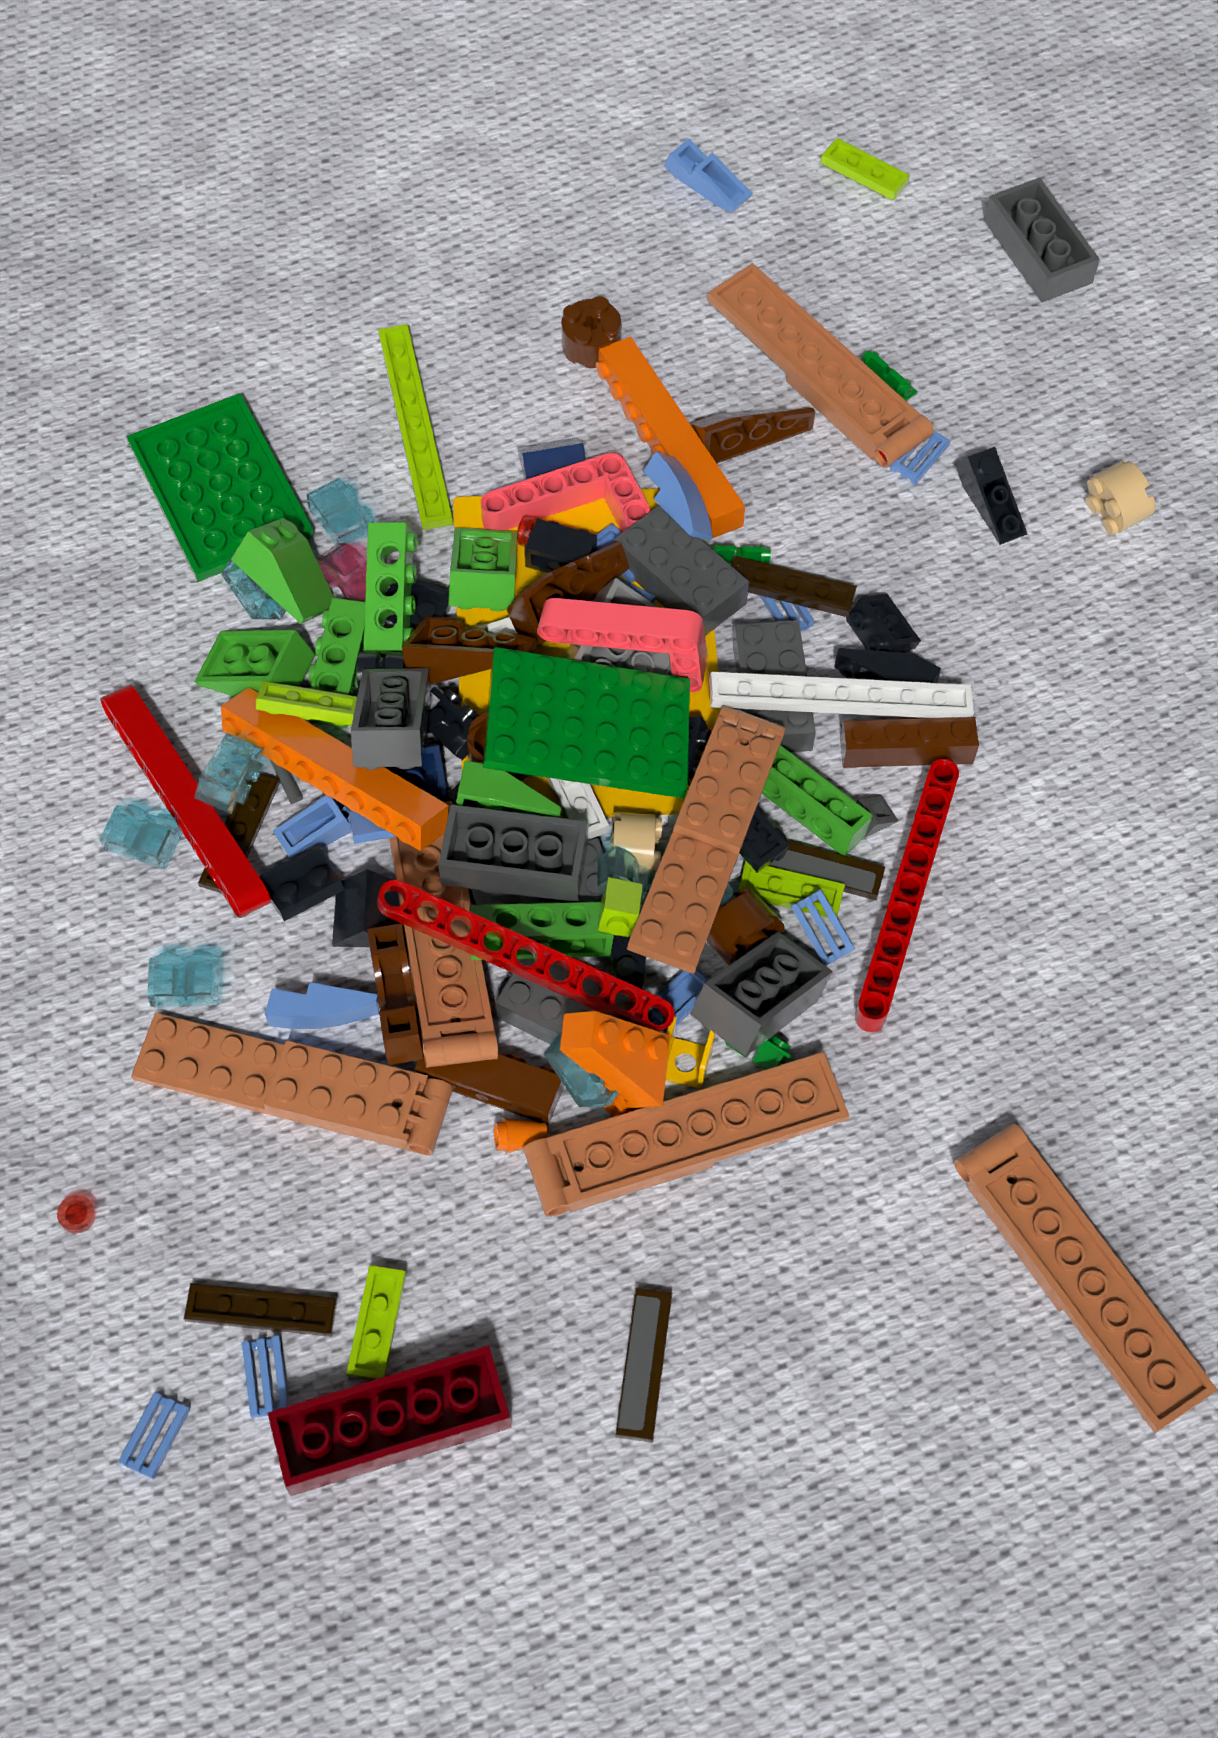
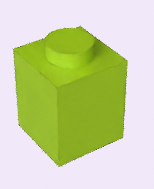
[597,877,642,938]

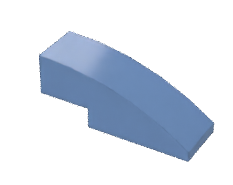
[664,138,753,213]
[643,451,713,542]
[273,795,352,858]
[265,982,380,1029]

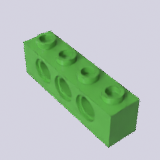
[364,522,418,656]
[308,598,365,728]
[762,745,873,856]
[468,902,614,960]

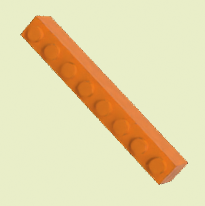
[596,337,745,539]
[221,687,448,851]

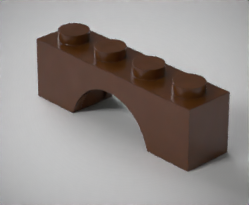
[367,923,424,1065]

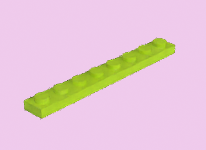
[378,324,453,531]

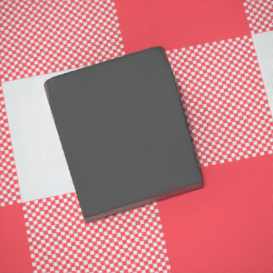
[856,795,898,838]

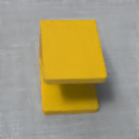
[666,1016,716,1090]

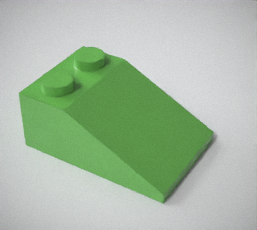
[231,518,334,624]
[449,528,518,611]
[194,630,315,697]
[456,761,561,818]

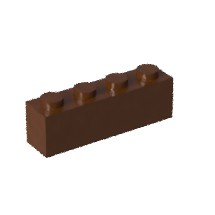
[840,717,979,768]
[415,1050,564,1126]

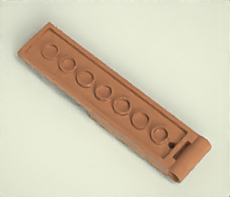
[707,263,934,468]
[627,705,786,974]
[389,801,498,1068]
[131,1013,453,1156]
[523,1052,849,1217]
[954,1123,1218,1434]

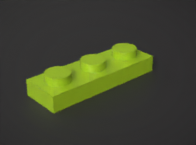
[821,138,910,201]
[256,681,357,726]
[738,861,845,917]
[346,1265,407,1381]

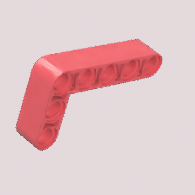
[481,453,650,532]
[537,598,708,692]

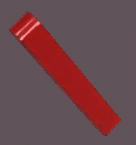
[100,684,271,918]
[855,759,959,1032]
[377,880,675,1032]

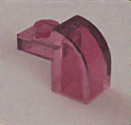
[316,543,367,602]

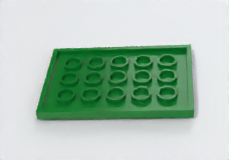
[126,393,314,582]
[483,647,690,799]

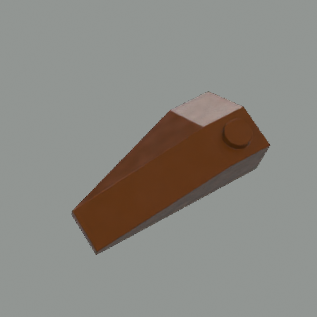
[690,407,815,464]
[506,542,630,645]
[402,616,537,684]

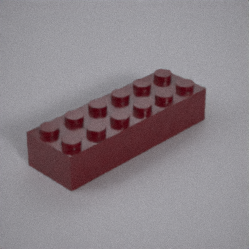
[267,1345,512,1496]

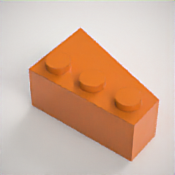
[560,1011,670,1108]

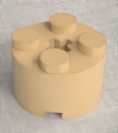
[1085,460,1155,536]
[609,812,662,882]

